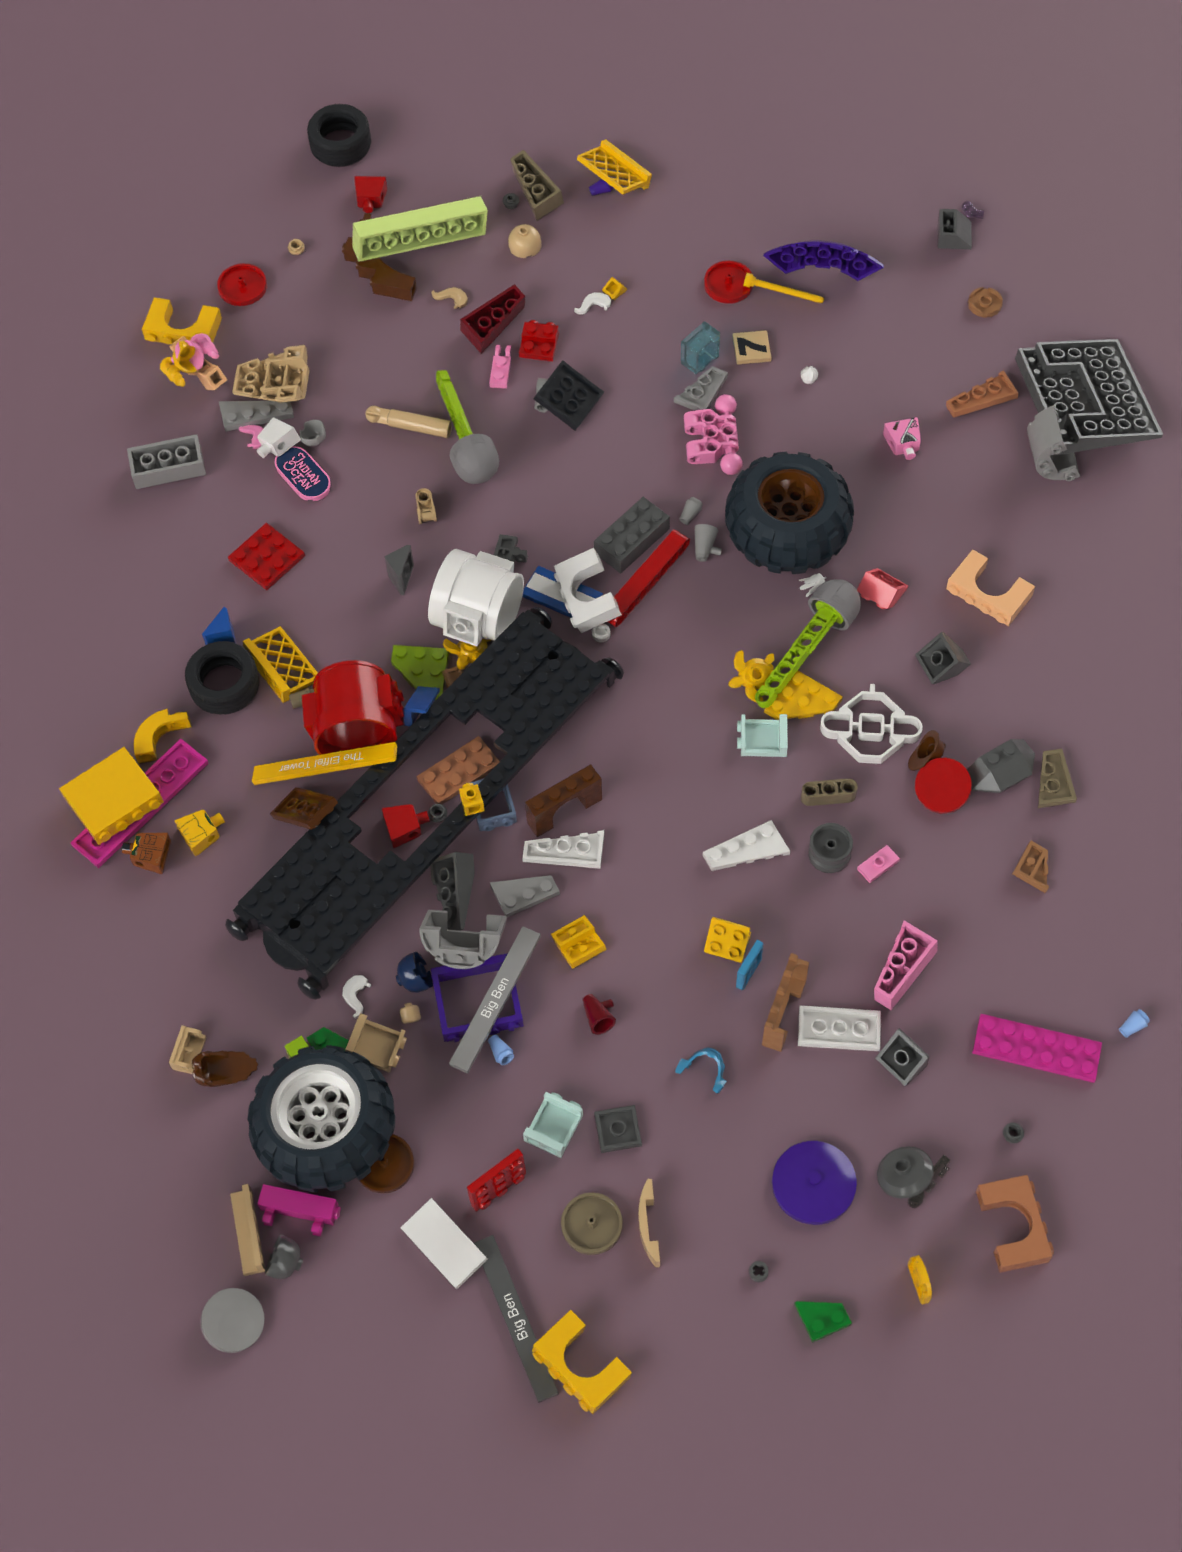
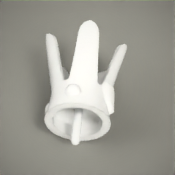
[799,573,826,597]

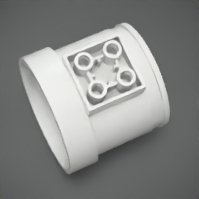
[428,549,524,647]

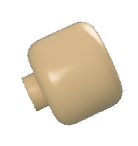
[400,1003,421,1024]

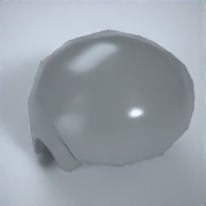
[299,420,326,446]

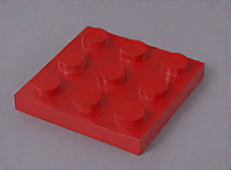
[228,523,305,590]
[467,1149,526,1212]

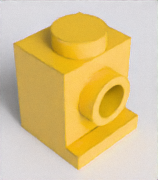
[459,783,485,816]

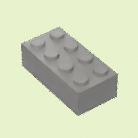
[127,434,206,489]

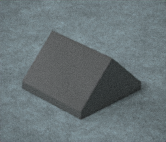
[384,545,414,595]
[876,1028,930,1086]

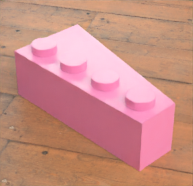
[874,921,937,1010]

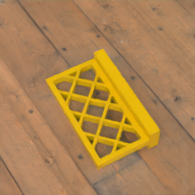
[577,139,652,195]
[243,626,318,703]

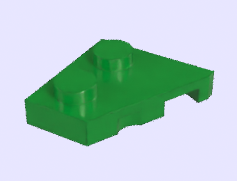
[794,1301,852,1343]

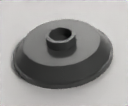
[877,1146,934,1199]

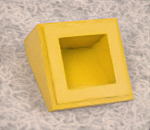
[602,277,627,300]

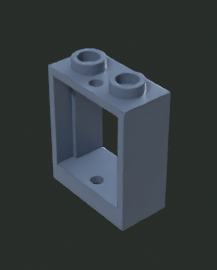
[470,779,517,831]

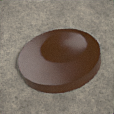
[359,1134,414,1193]

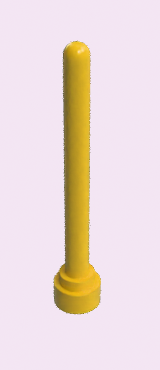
[743,273,824,303]

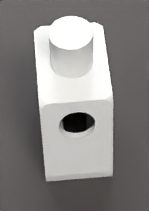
[257,417,301,458]

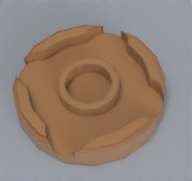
[968,287,1003,318]

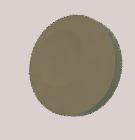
[561,1193,622,1255]

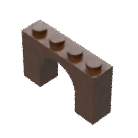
[525,764,602,837]

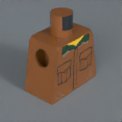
[122,833,171,874]

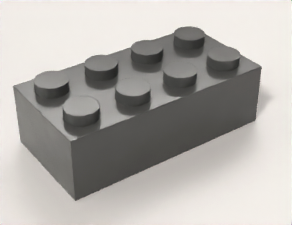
[594,497,670,574]

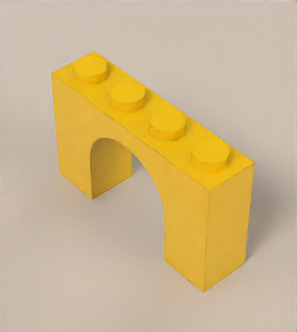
[142,297,222,344]
[532,1310,632,1414]

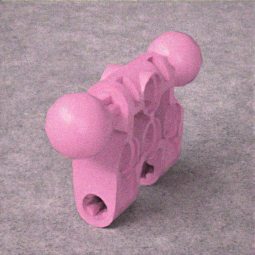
[683,394,743,475]

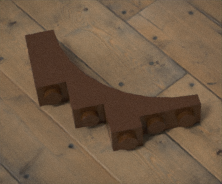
[342,213,417,301]

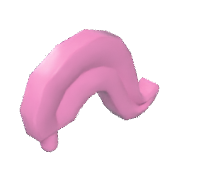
[239,425,263,449]

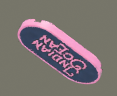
[275,446,331,501]

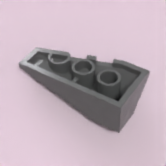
[430,852,475,930]

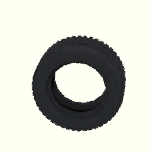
[307,104,371,167]
[185,641,260,715]

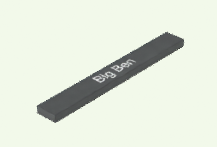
[474,1235,559,1403]

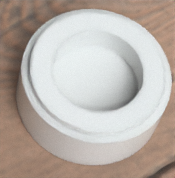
[592,624,611,642]

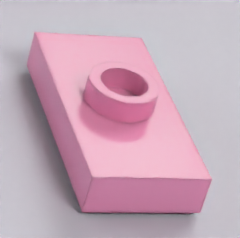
[857,845,900,883]

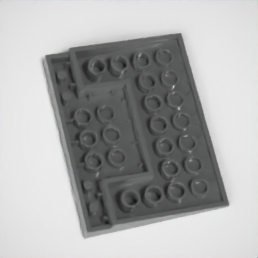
[1015,339,1163,455]

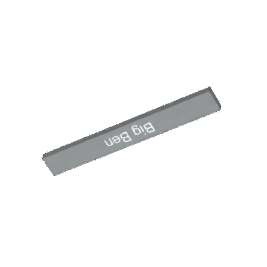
[449,926,541,1074]

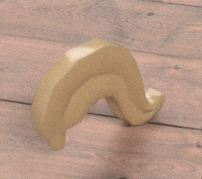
[432,287,468,309]

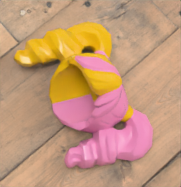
[160,333,219,387]

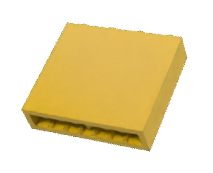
[59,747,164,845]

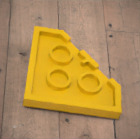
[764,671,843,720]

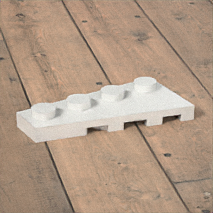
[703,820,790,871]
[522,830,604,869]

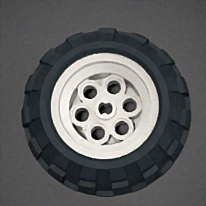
[247,1045,396,1192]

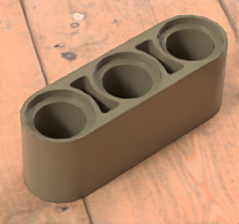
[801,779,858,806]

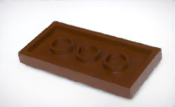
[270,787,338,830]

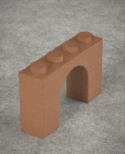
[976,1175,1054,1273]

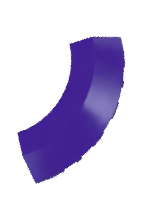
[763,240,884,281]

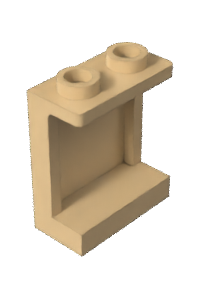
[345,1013,407,1073]

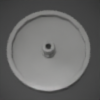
[200,1288,264,1353]

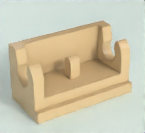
[169,1025,206,1074]

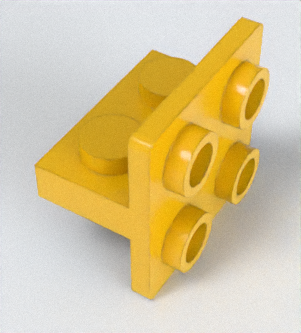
[704,917,751,963]

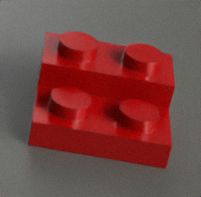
[519,320,559,361]

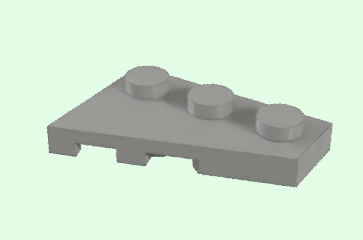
[674,366,728,410]

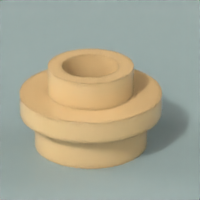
[288,239,305,255]

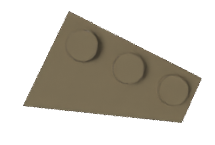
[1038,749,1077,808]

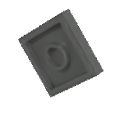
[594,1105,642,1153]

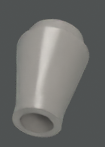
[679,497,703,525]

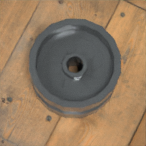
[808,823,853,873]

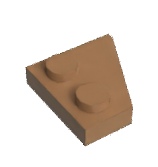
[1012,841,1049,893]

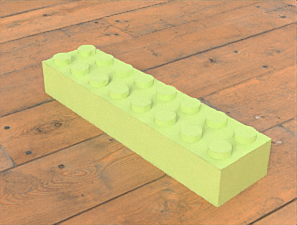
[352,196,488,262]

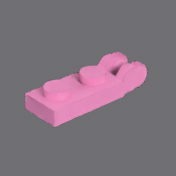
[489,345,511,389]

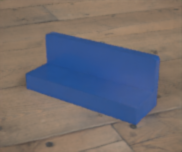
[404,686,440,726]

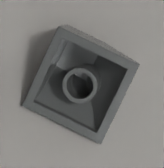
[915,632,971,685]

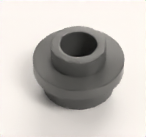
[503,193,519,209]
[428,804,448,823]
[1003,1123,1024,1144]

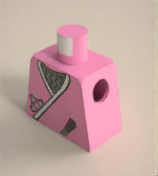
[883,417,921,460]

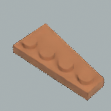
[946,370,1019,418]

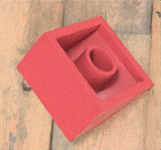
[857,568,908,610]

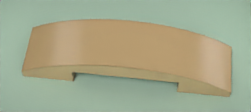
[639,1179,660,1268]

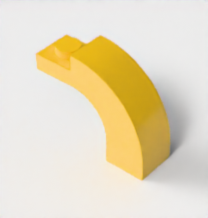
[134,709,191,764]

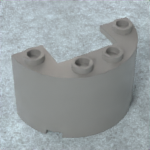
[1027,405,1080,481]
[419,910,507,969]

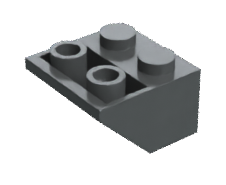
[937,209,972,250]

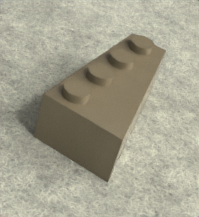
[510,150,564,221]

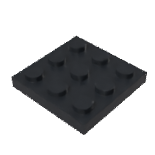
[533,360,604,431]

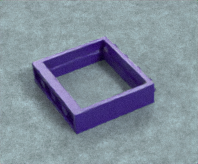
[430,953,524,1042]

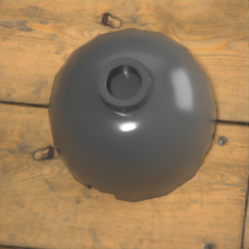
[265,1235,303,1279]

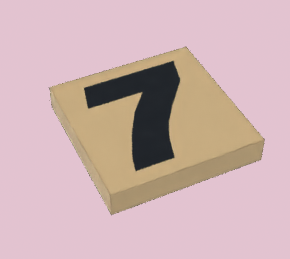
[733,330,771,365]

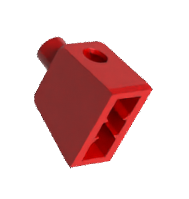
[354,176,387,213]
[382,804,430,848]

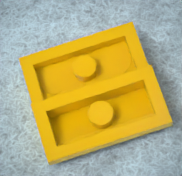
[551,915,607,969]

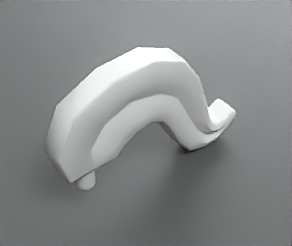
[574,292,611,314]
[342,975,371,1019]

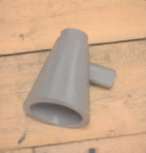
[694,524,722,562]

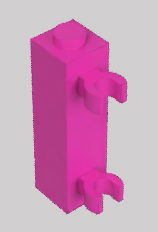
[257,1184,341,1237]

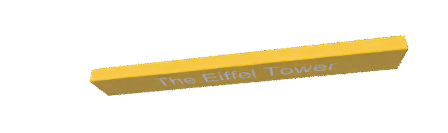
[252,742,398,785]

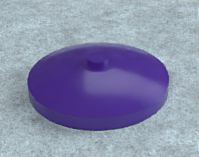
[772,1141,857,1225]

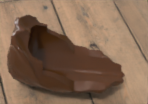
[192,1051,258,1087]

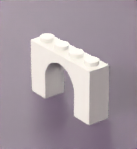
[554,548,622,633]

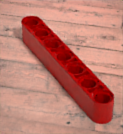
[607,529,690,627]

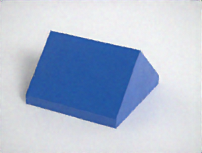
[202,607,236,645]

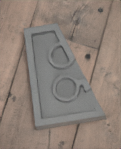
[490,875,560,917]

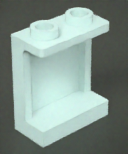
[737,714,788,757]
[523,1092,583,1158]

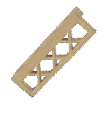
[230,1184,265,1276]

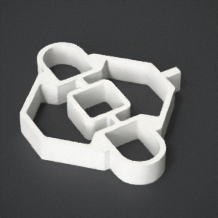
[820,684,923,764]

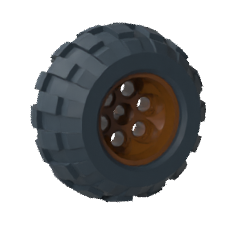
[725,451,854,574]

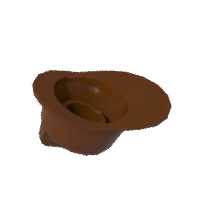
[908,730,946,771]

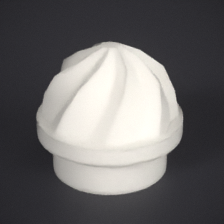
[801,366,818,384]

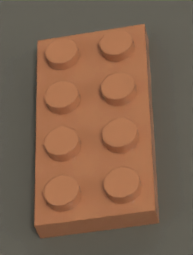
[416,736,500,805]

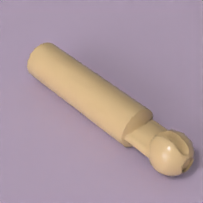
[365,406,452,438]

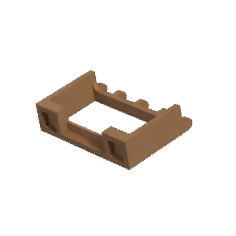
[762,953,809,1052]

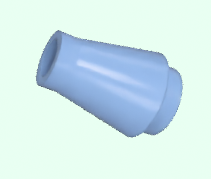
[1119,1009,1150,1038]
[488,1035,514,1065]

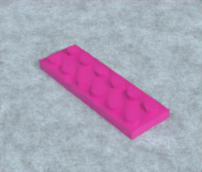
[972,1014,1102,1083]

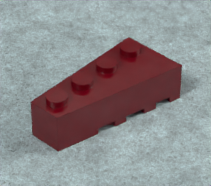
[460,284,525,354]

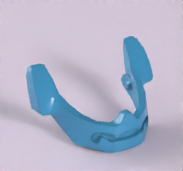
[675,1048,727,1093]

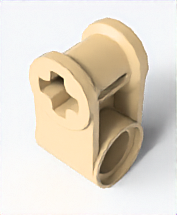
[416,488,437,524]

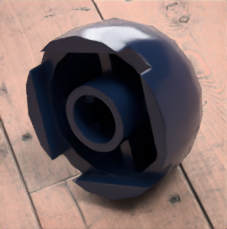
[396,952,433,993]

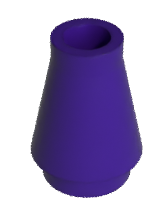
[589,176,614,196]

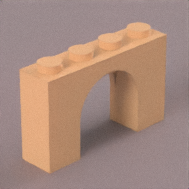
[946,550,1035,626]

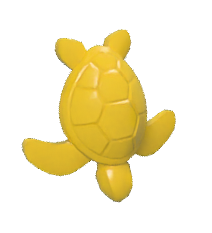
[443,638,491,670]
[728,650,774,703]

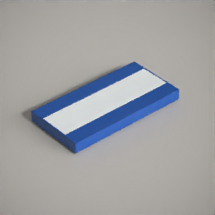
[522,566,603,618]

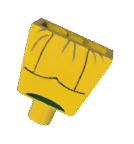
[175,810,225,857]

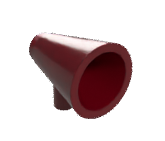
[582,994,616,1035]

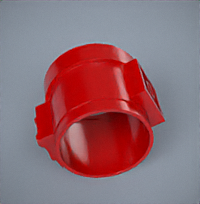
[302,660,404,755]

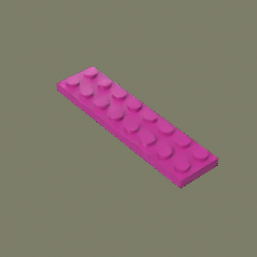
[70,739,209,869]

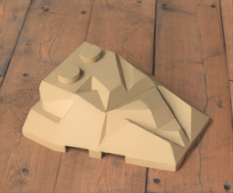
[232,345,309,402]

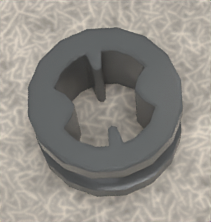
[749,1261,768,1282]

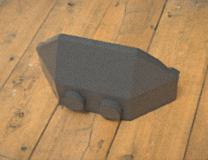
[967,739,1035,793]

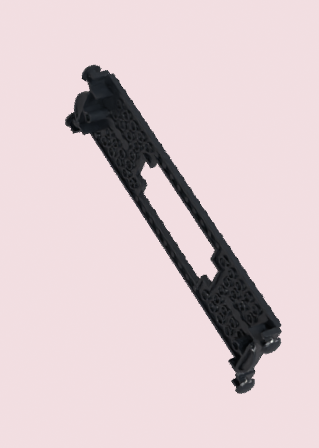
[225,607,624,1000]

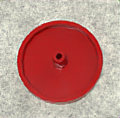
[704,261,753,303]
[217,264,267,306]
[915,758,972,814]

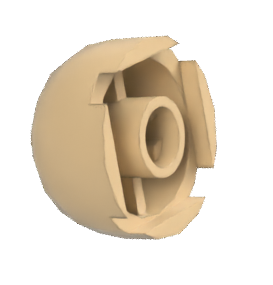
[508,224,542,258]

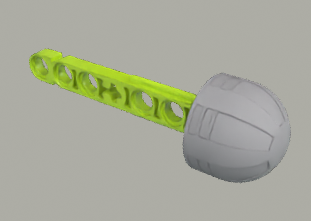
[436,370,499,484]
[755,579,861,708]

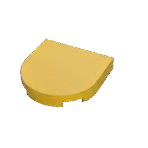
[907,1255,932,1305]

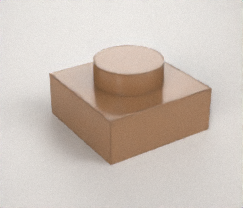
[442,666,463,688]

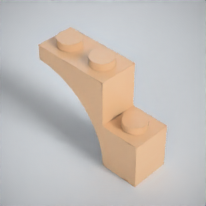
[169,336,227,390]

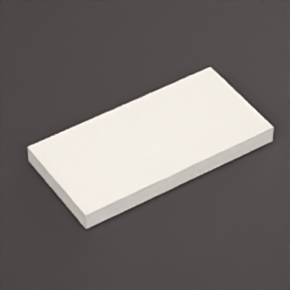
[798,1006,881,1051]
[401,1198,488,1289]

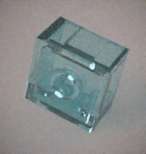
[681,321,720,374]

